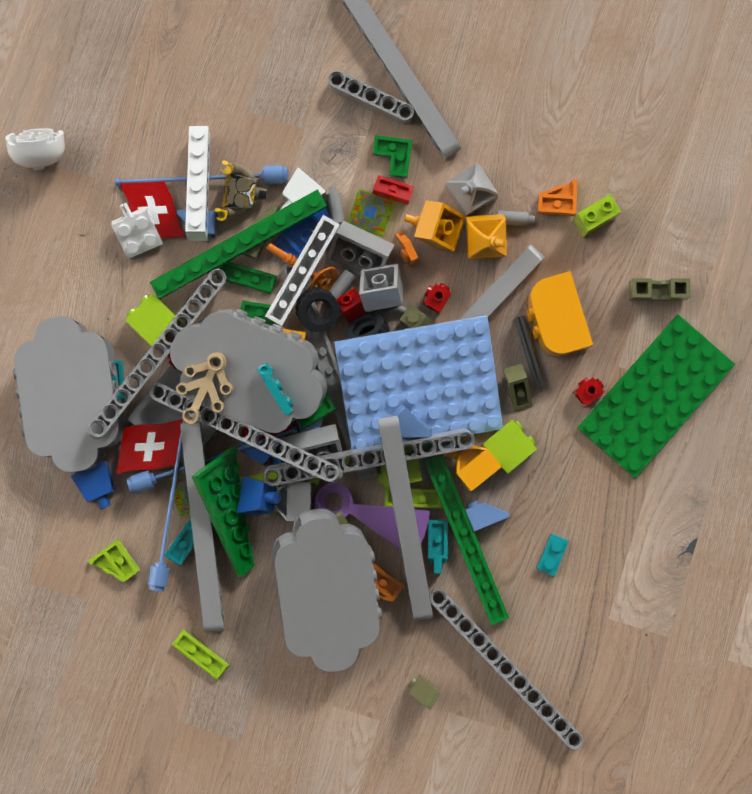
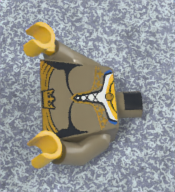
[214,161,267,221]

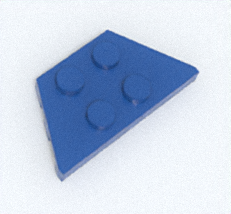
[272,208,335,259]

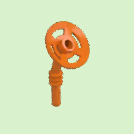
[266,243,339,291]

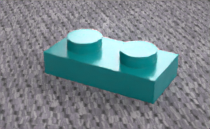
[536,533,569,576]

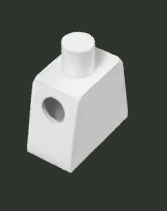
[281,167,326,209]

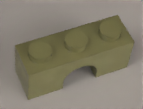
[629,278,691,301]

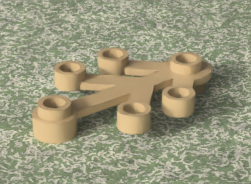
[176,352,233,424]

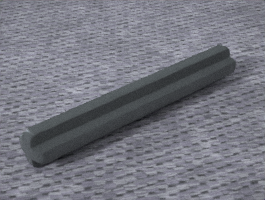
[514,316,546,389]

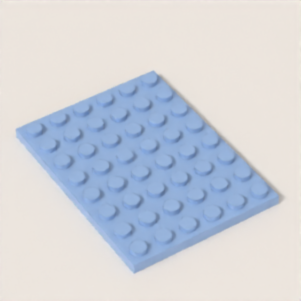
[334,315,503,450]

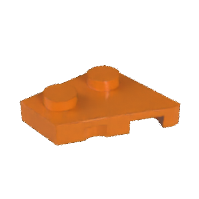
[537,179,577,216]
[395,231,418,267]
[373,563,405,602]

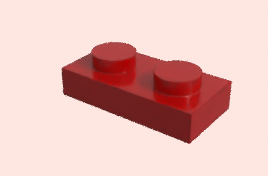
[372,175,414,205]

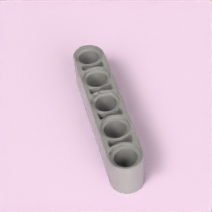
[328,71,414,125]

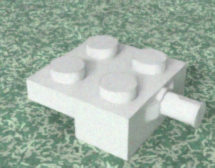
[111,203,163,259]

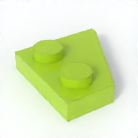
[88,539,140,582]

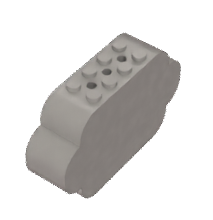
[170,309,327,433]
[13,316,126,473]
[272,509,382,672]

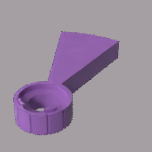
[314,483,430,549]

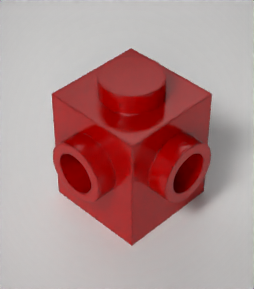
[423,283,452,314]
[336,288,366,322]
[573,377,605,407]

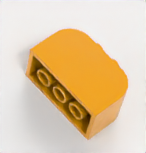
[526,271,593,357]

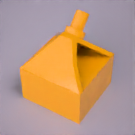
[404,201,466,252]
[466,214,507,259]
[443,446,501,492]

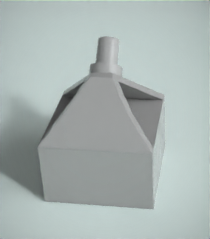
[445,163,499,219]
[359,264,407,315]
[263,482,312,521]

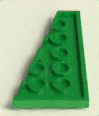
[191,446,255,577]

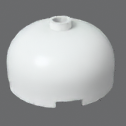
[5,128,65,170]

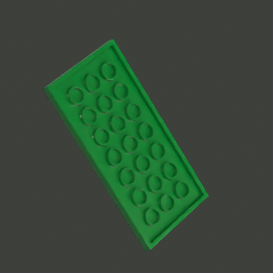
[577,314,735,479]

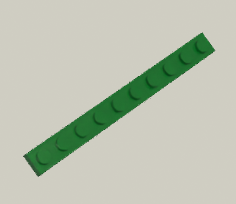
[150,189,327,300]
[422,442,509,625]

